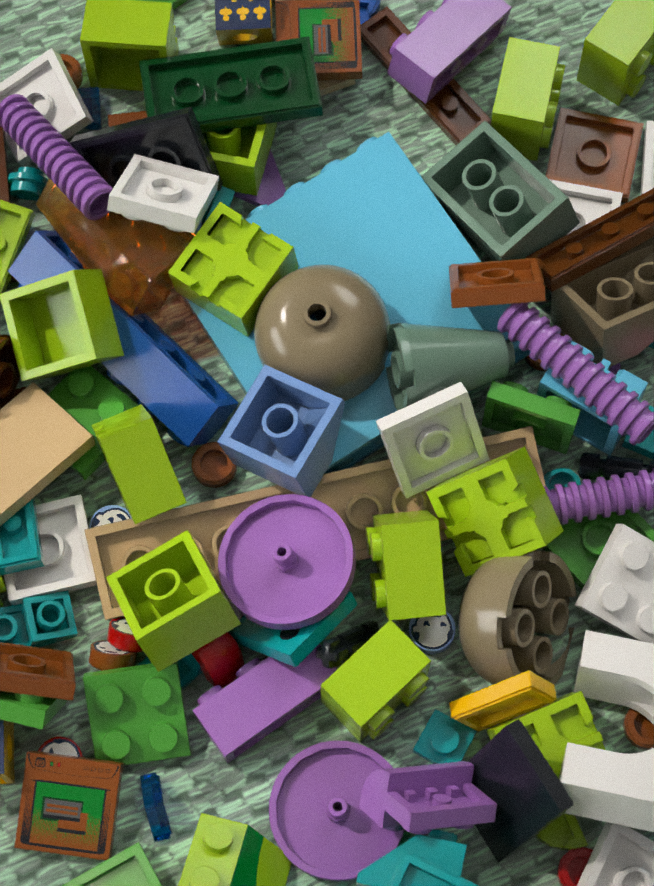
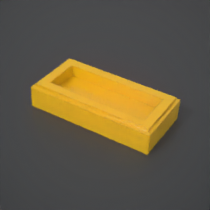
[449,670,557,732]

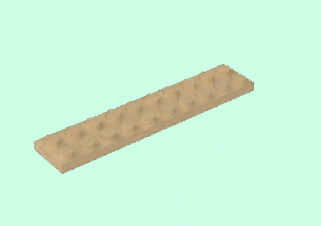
[84,426,546,620]

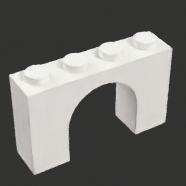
[559,630,654,832]

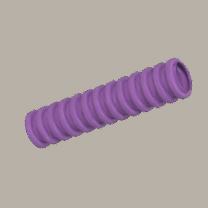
[0,94,113,220]
[497,302,654,445]
[543,468,654,525]

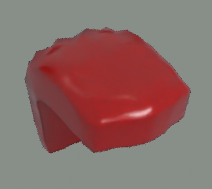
[191,632,244,689]

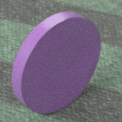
[218,494,356,630]
[269,740,404,882]

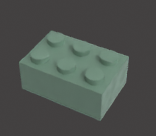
[421,121,580,261]

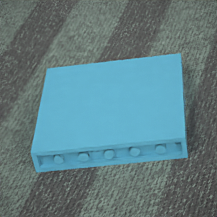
[166,132,530,473]

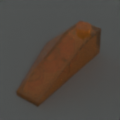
[36,179,196,316]

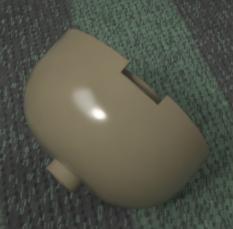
[254,265,390,401]
[458,551,577,685]

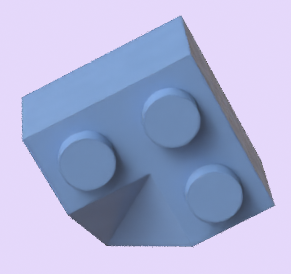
[218,365,345,497]

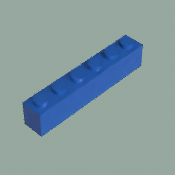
[8,231,239,447]

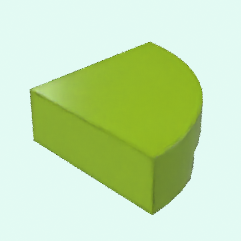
[535,813,588,850]

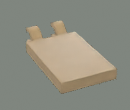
[0,382,95,526]

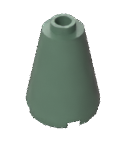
[386,323,515,411]

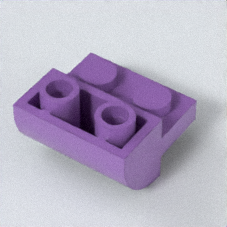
[359,761,497,834]

